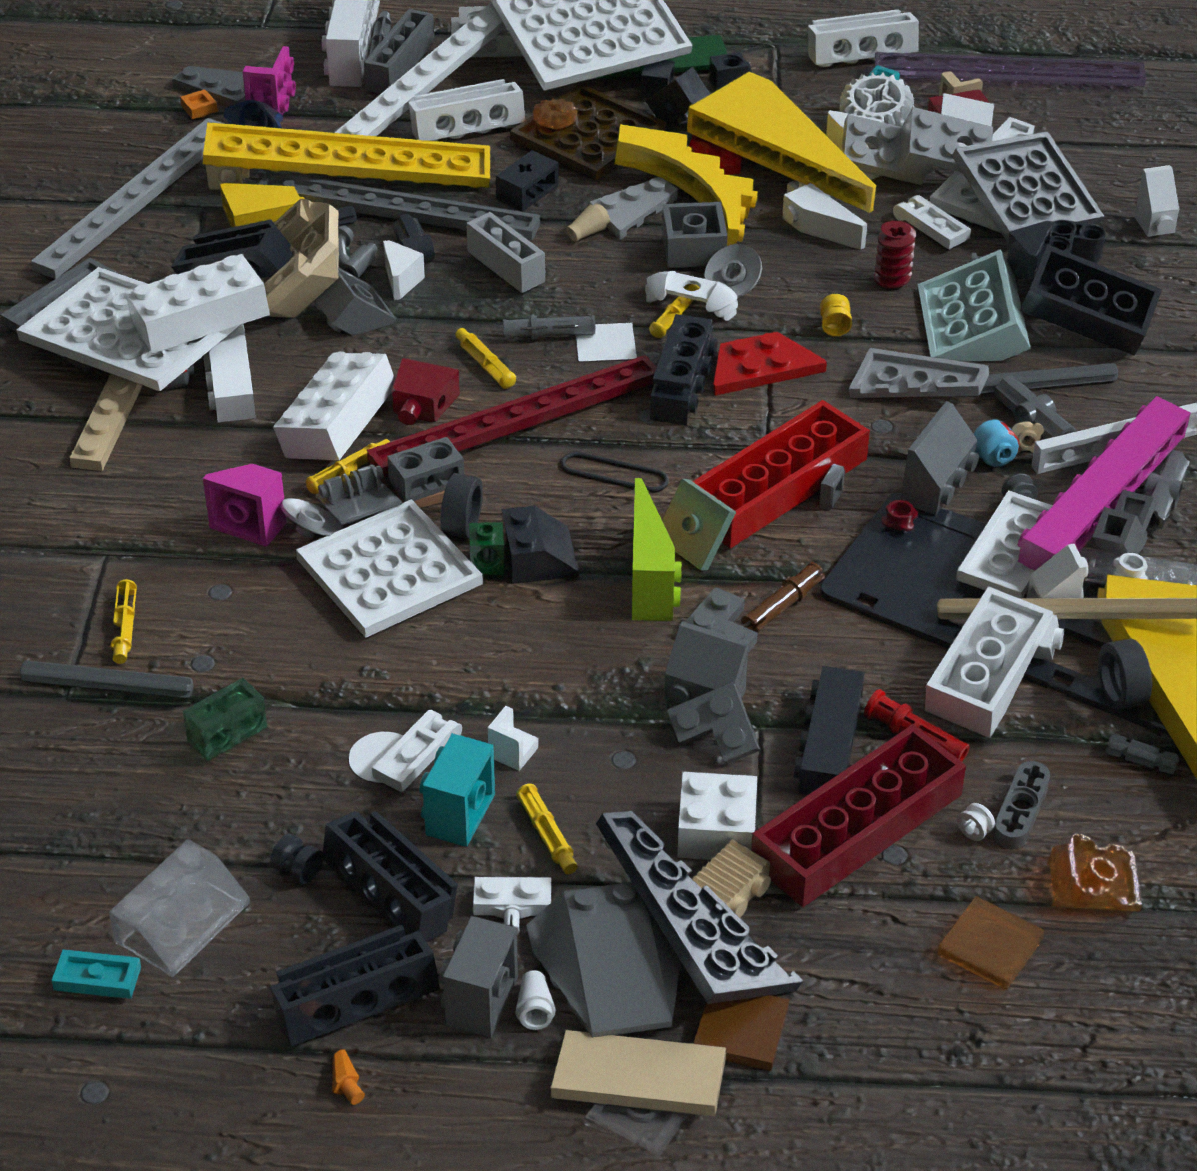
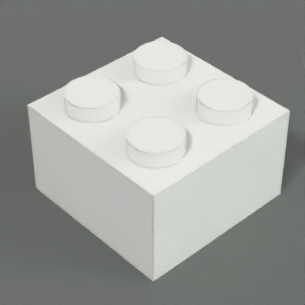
[677,772,757,860]

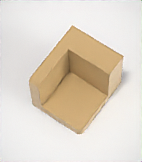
[939,71,983,96]

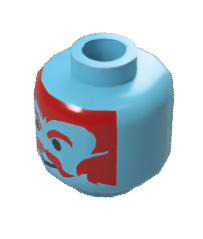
[974,420,1019,467]

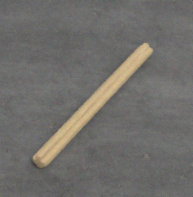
[937,598,1197,619]

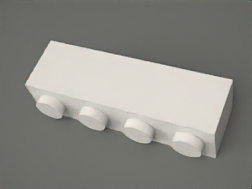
[203,324,256,422]

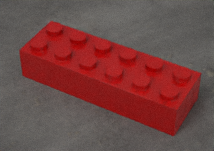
[692,400,870,549]

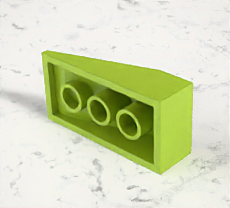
[632,478,681,621]

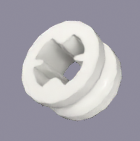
[957,803,995,841]

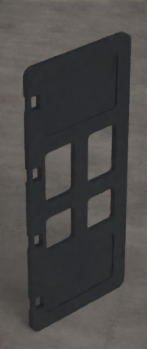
[821,493,1171,738]

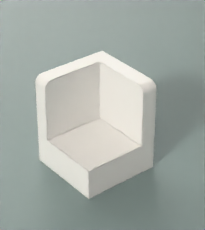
[488,706,538,771]

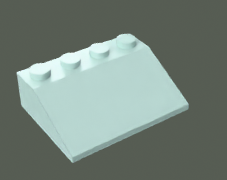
[918,249,1031,362]

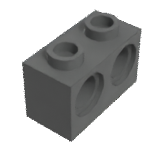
[387,437,464,502]

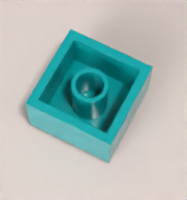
[419,733,495,847]

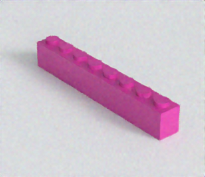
[1017,396,1191,571]

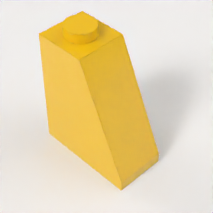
[220,183,305,228]

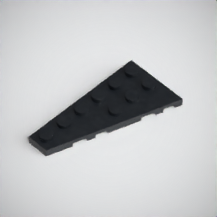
[596,811,803,1004]

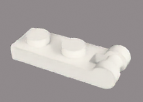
[893,195,971,249]
[372,710,462,792]

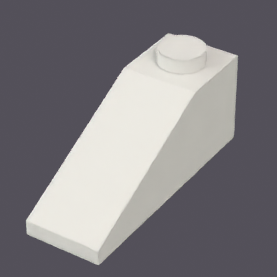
[782,183,867,250]

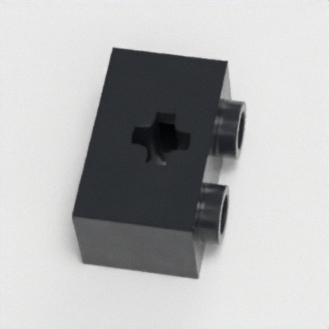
[645,67,710,126]
[495,150,559,212]

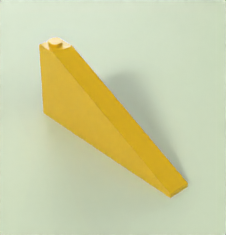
[687,72,876,213]
[1097,575,1197,779]

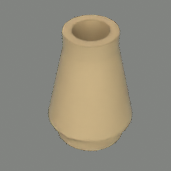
[566,203,610,242]

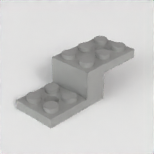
[842,107,993,185]

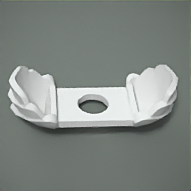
[645,271,738,321]

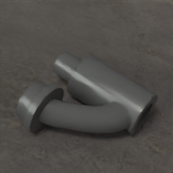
[338,225,378,278]

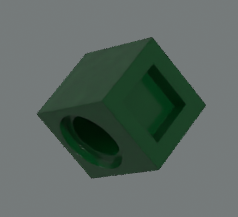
[469,522,505,575]

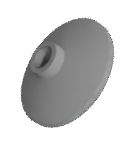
[705,244,762,298]
[281,498,344,538]

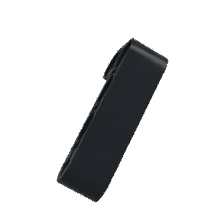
[1051,219,1106,263]

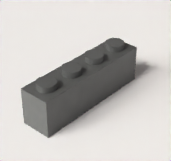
[364,9,434,95]

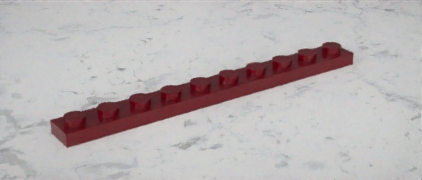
[367,355,657,477]

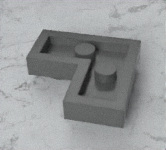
[685,587,758,653]
[667,682,761,764]

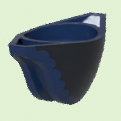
[224,100,283,129]

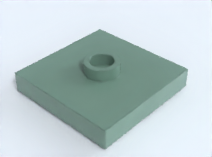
[662,479,736,570]

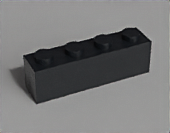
[793,666,865,795]

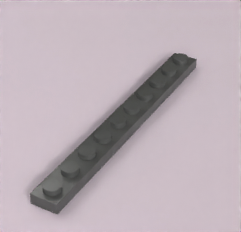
[258,171,540,241]

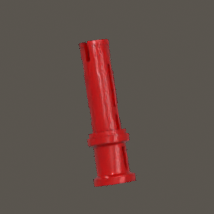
[864,689,970,762]

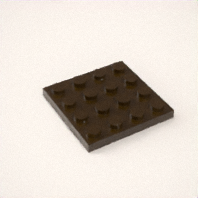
[510,83,666,180]

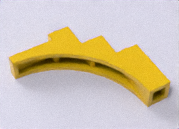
[615,124,758,246]

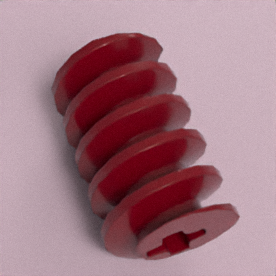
[874,221,916,288]

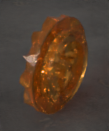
[533,98,577,129]

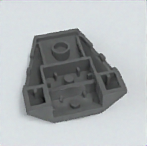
[527,882,682,1038]

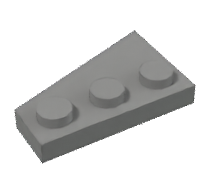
[590,177,678,240]

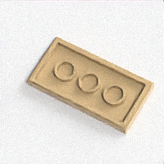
[551,1030,726,1116]

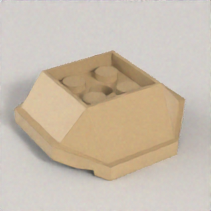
[259,198,339,319]

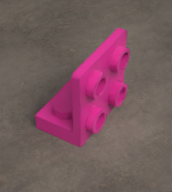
[243,46,296,115]

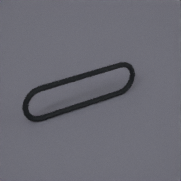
[560,452,669,492]

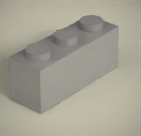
[467,212,545,293]

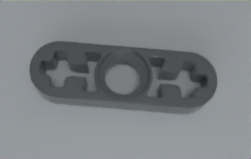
[993,761,1050,849]

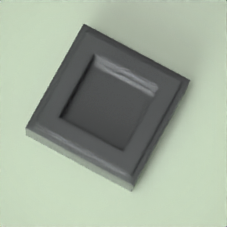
[819,464,845,511]

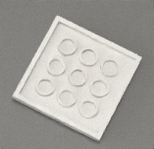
[296,499,483,638]

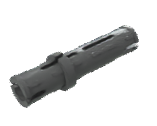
[503,315,596,340]

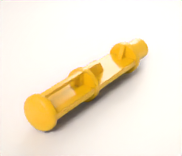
[649,284,700,338]
[455,328,516,389]
[306,439,390,495]
[110,579,137,664]
[516,784,578,874]

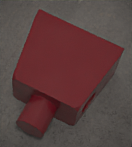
[392,358,460,425]

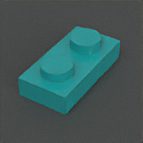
[52,949,141,999]

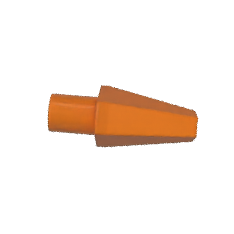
[332,1049,365,1105]

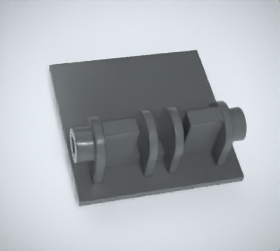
[318,464,402,525]

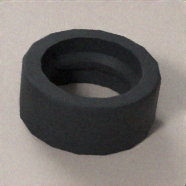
[440,473,483,539]
[1098,639,1152,710]

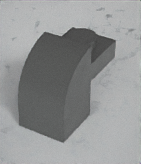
[1092,490,1157,554]

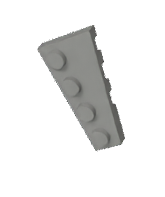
[849,348,989,398]

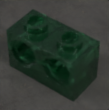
[183,678,267,761]

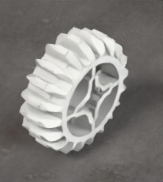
[840,72,914,127]

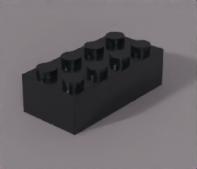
[1020,244,1162,356]

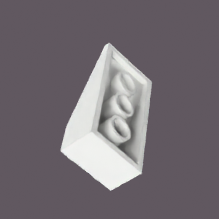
[925,586,1053,738]

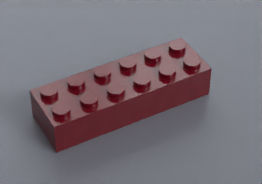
[751,724,966,908]

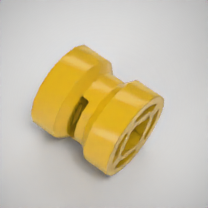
[820,294,852,336]

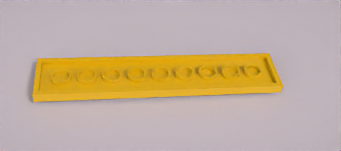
[203,122,490,188]

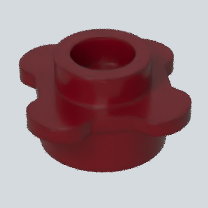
[881,500,918,531]

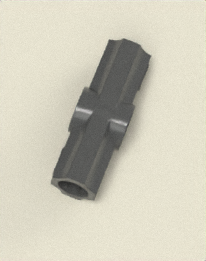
[994,375,1077,439]
[1143,450,1190,533]

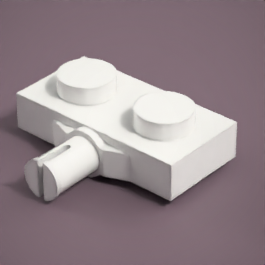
[473,877,551,935]

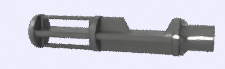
[368,11,391,57]

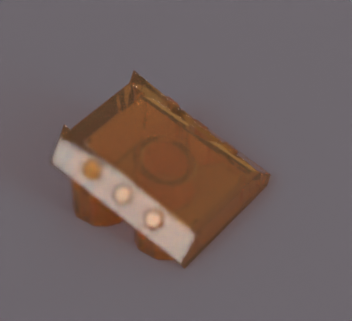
[1047,834,1142,912]

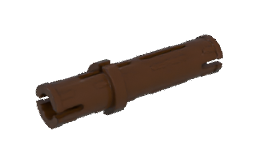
[741,562,825,633]

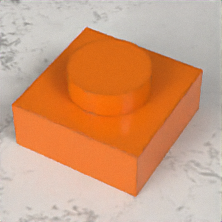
[180,89,218,119]

